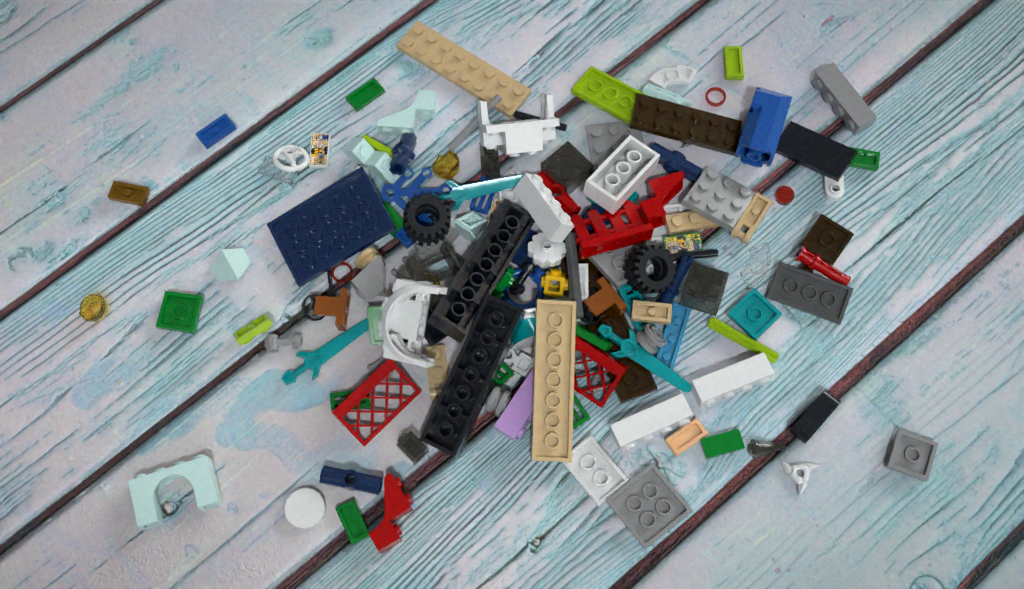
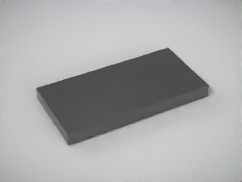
[766,262,854,325]

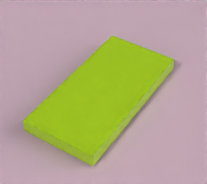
[571,66,648,125]

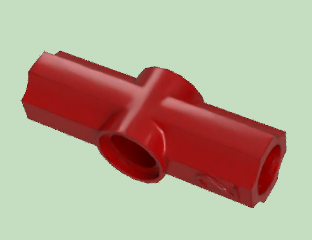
[537,171,581,217]

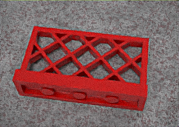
[574,334,629,408]
[331,358,422,447]

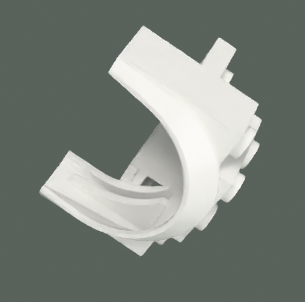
[477,94,560,157]
[378,278,448,368]

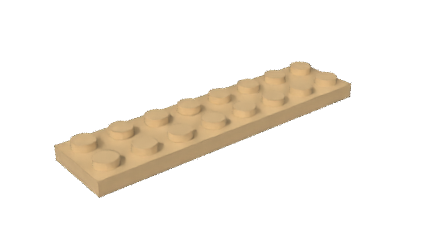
[396,21,532,119]
[531,299,576,462]

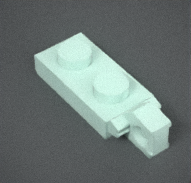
[642,83,693,107]

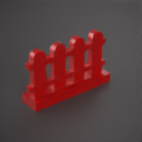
[570,200,654,259]

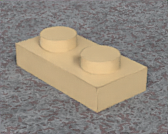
[631,300,672,325]

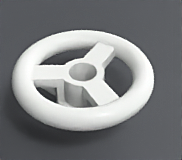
[273,145,310,172]

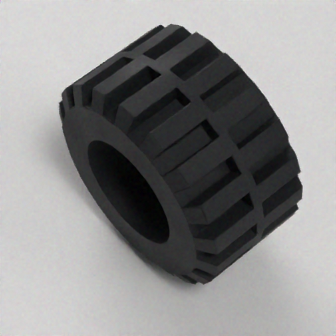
[403,194,451,246]
[623,245,677,294]

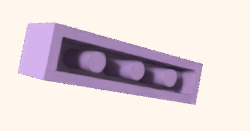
[494,367,534,442]

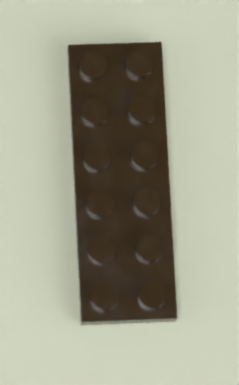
[629,93,742,156]

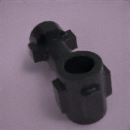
[508,261,536,296]

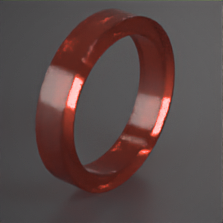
[705,87,726,107]
[331,262,353,283]

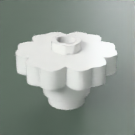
[527,232,566,267]

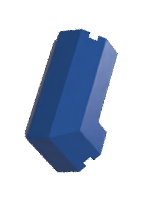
[735,86,792,168]

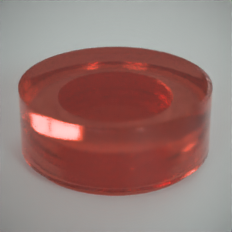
[775,186,794,205]

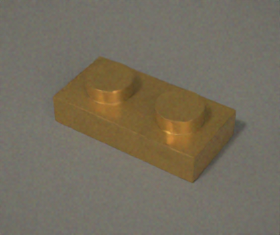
[108,181,150,207]

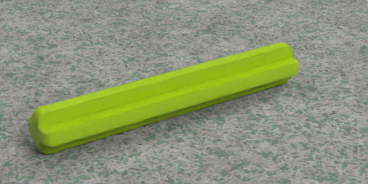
[707,317,779,363]

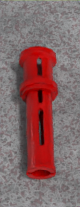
[794,246,851,286]

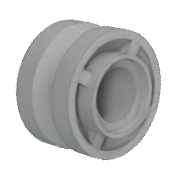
[636,323,666,354]
[485,386,512,417]

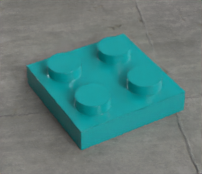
[727,288,783,341]

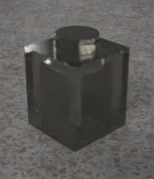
[396,431,429,466]

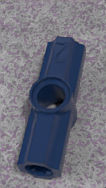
[389,132,417,176]
[650,142,703,183]
[319,466,383,495]

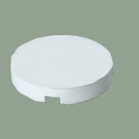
[284,488,326,530]

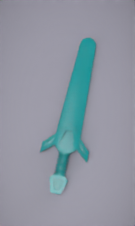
[431,174,524,211]
[281,318,369,385]
[598,324,692,393]

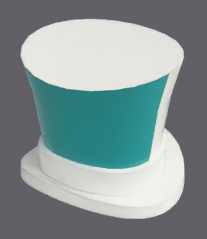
[512,307,536,350]

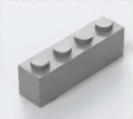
[812,62,877,136]

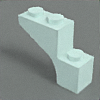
[377,90,437,136]
[342,137,408,184]

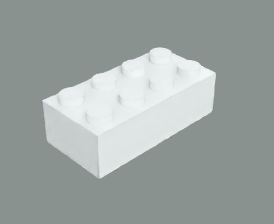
[583,135,660,214]

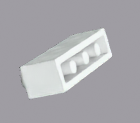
[513,173,574,243]
[691,352,774,407]
[609,393,693,451]

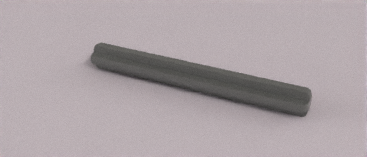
[565,232,584,320]

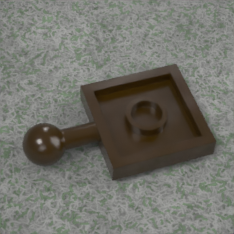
[798,214,854,273]

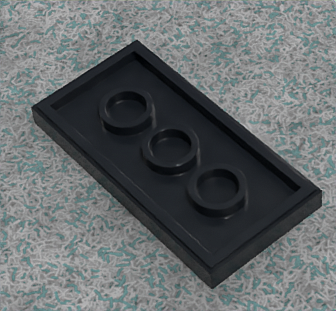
[775,121,857,182]

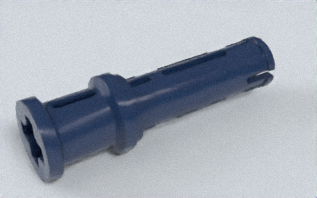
[655,253,695,304]

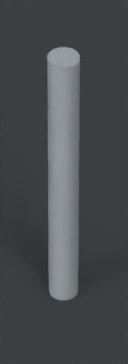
[448,94,502,151]

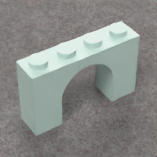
[128,455,223,531]

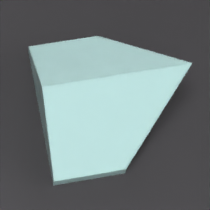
[455,211,488,245]
[210,248,252,282]

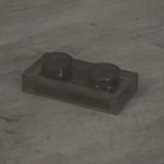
[479,143,500,178]

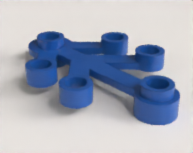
[381,167,452,216]

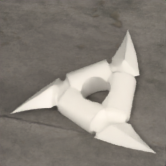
[781,460,821,496]

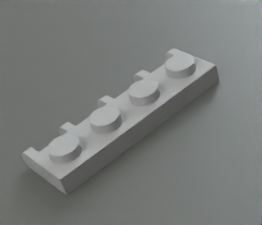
[390,221,459,281]

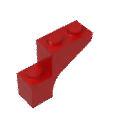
[639,171,684,229]
[368,473,413,554]

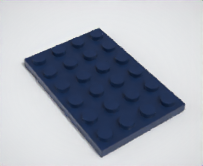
[267,167,397,287]

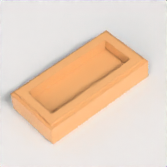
[664,417,709,457]

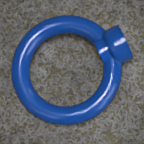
[501,267,546,309]

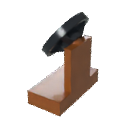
[580,277,627,325]
[301,288,351,331]

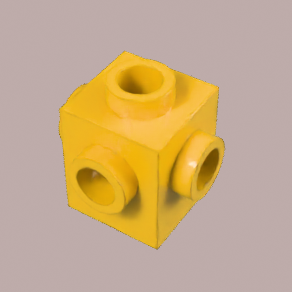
[541,269,569,298]

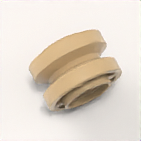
[354,247,385,271]

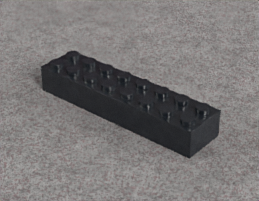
[427,198,535,343]
[419,293,526,457]

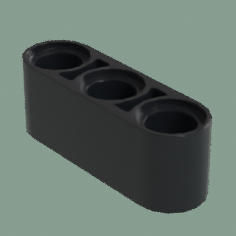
[789,389,841,444]

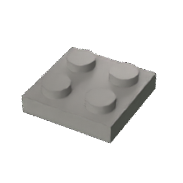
[886,429,938,482]

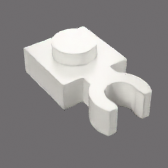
[504,349,534,378]

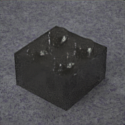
[541,141,594,195]
[679,262,729,316]

